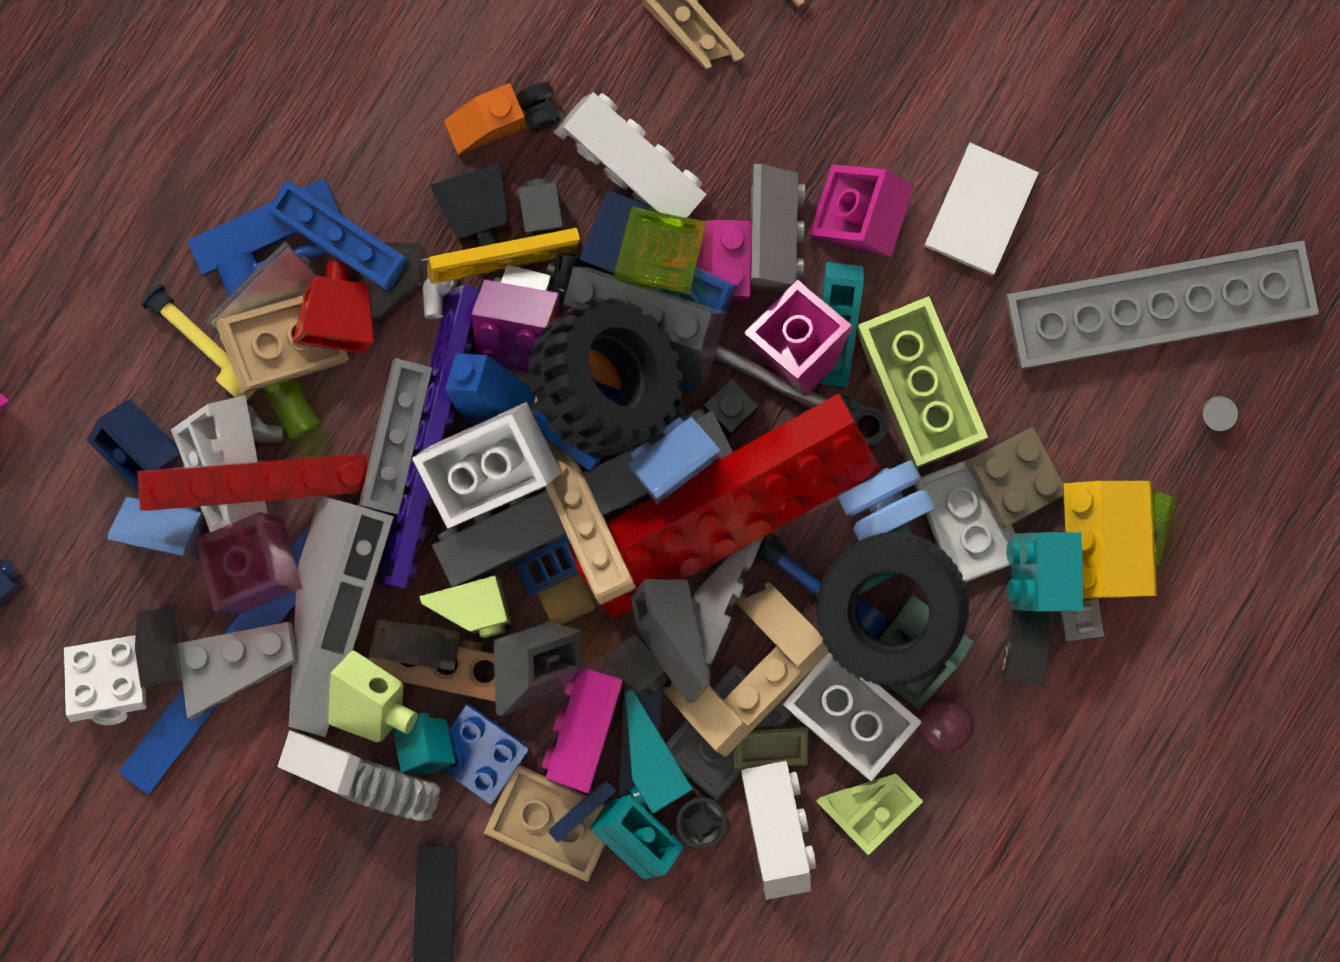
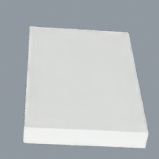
[924,143,1039,276]
[914,458,1015,582]

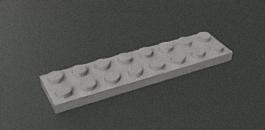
[1005,240,1319,370]

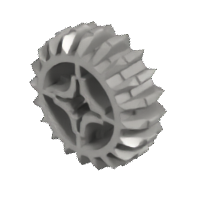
[339,759,440,821]

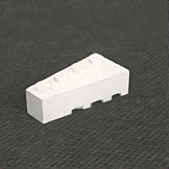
[553,92,707,230]

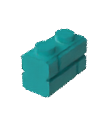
[590,795,684,879]

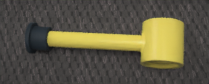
[141,284,256,401]

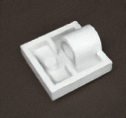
[64,635,147,725]

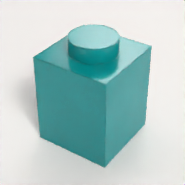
[393,713,455,775]

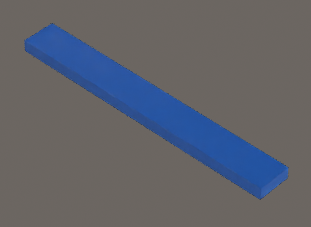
[118,528,309,795]

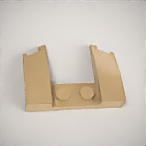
[641,0,804,69]
[662,582,829,757]

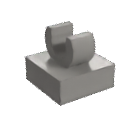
[1059,599,1104,642]

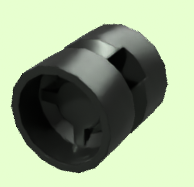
[676,796,727,849]

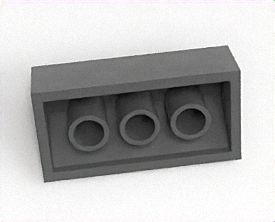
[563,267,727,386]

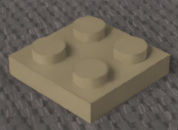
[965,426,1064,529]

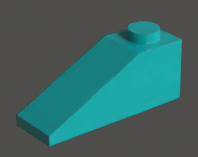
[818,262,864,387]
[626,689,692,814]

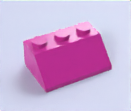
[541,668,624,793]

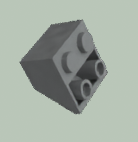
[494,622,583,716]

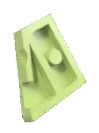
[816,773,923,855]

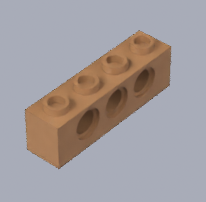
[369,624,496,702]

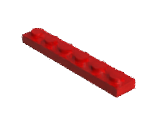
[138,453,367,511]

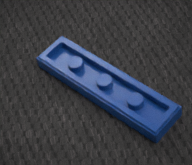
[187,178,341,276]
[267,180,410,292]

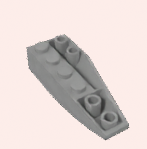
[289,496,394,737]

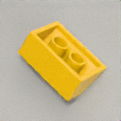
[1064,481,1157,599]

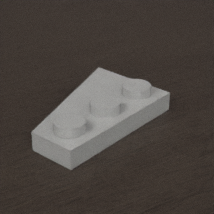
[177,622,297,720]

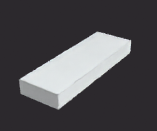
[277,730,360,796]

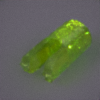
[262,379,321,441]
[1152,491,1177,565]

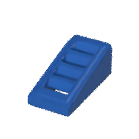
[514,536,579,597]

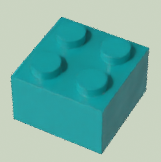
[1006,532,1083,611]

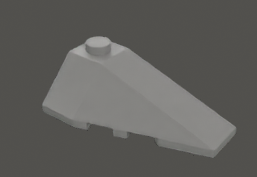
[690,537,763,665]

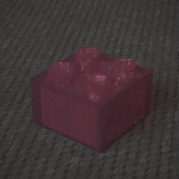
[195,512,302,615]

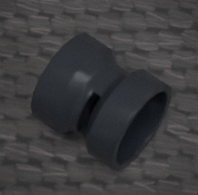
[516,82,564,133]

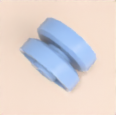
[837,460,937,541]

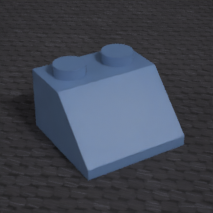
[628,417,721,504]
[107,496,206,559]

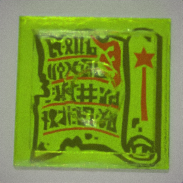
[615,207,706,294]

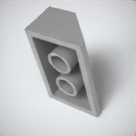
[750,164,805,291]

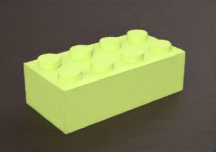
[856,296,988,468]

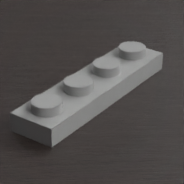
[359,358,432,515]

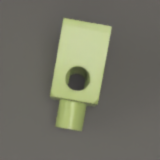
[328,650,418,742]

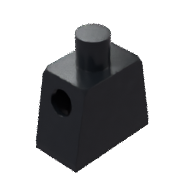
[430,163,511,247]

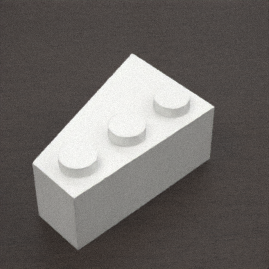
[171,395,267,535]
[741,761,816,900]

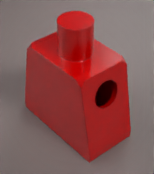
[292,260,373,354]

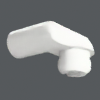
[423,278,459,319]

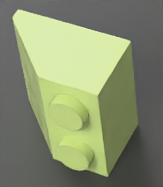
[420,576,512,638]

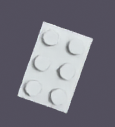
[412,402,561,528]
[781,653,922,781]

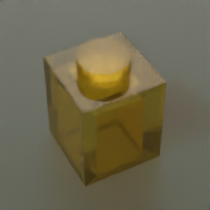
[537,574,597,625]

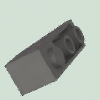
[631,579,710,703]

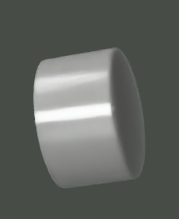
[1202,396,1238,431]

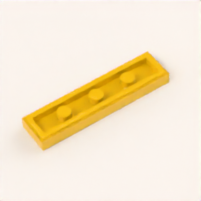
[427,228,580,284]

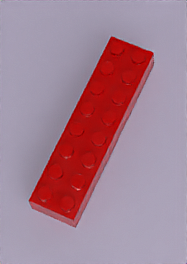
[568,394,882,619]

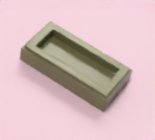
[730,725,808,770]

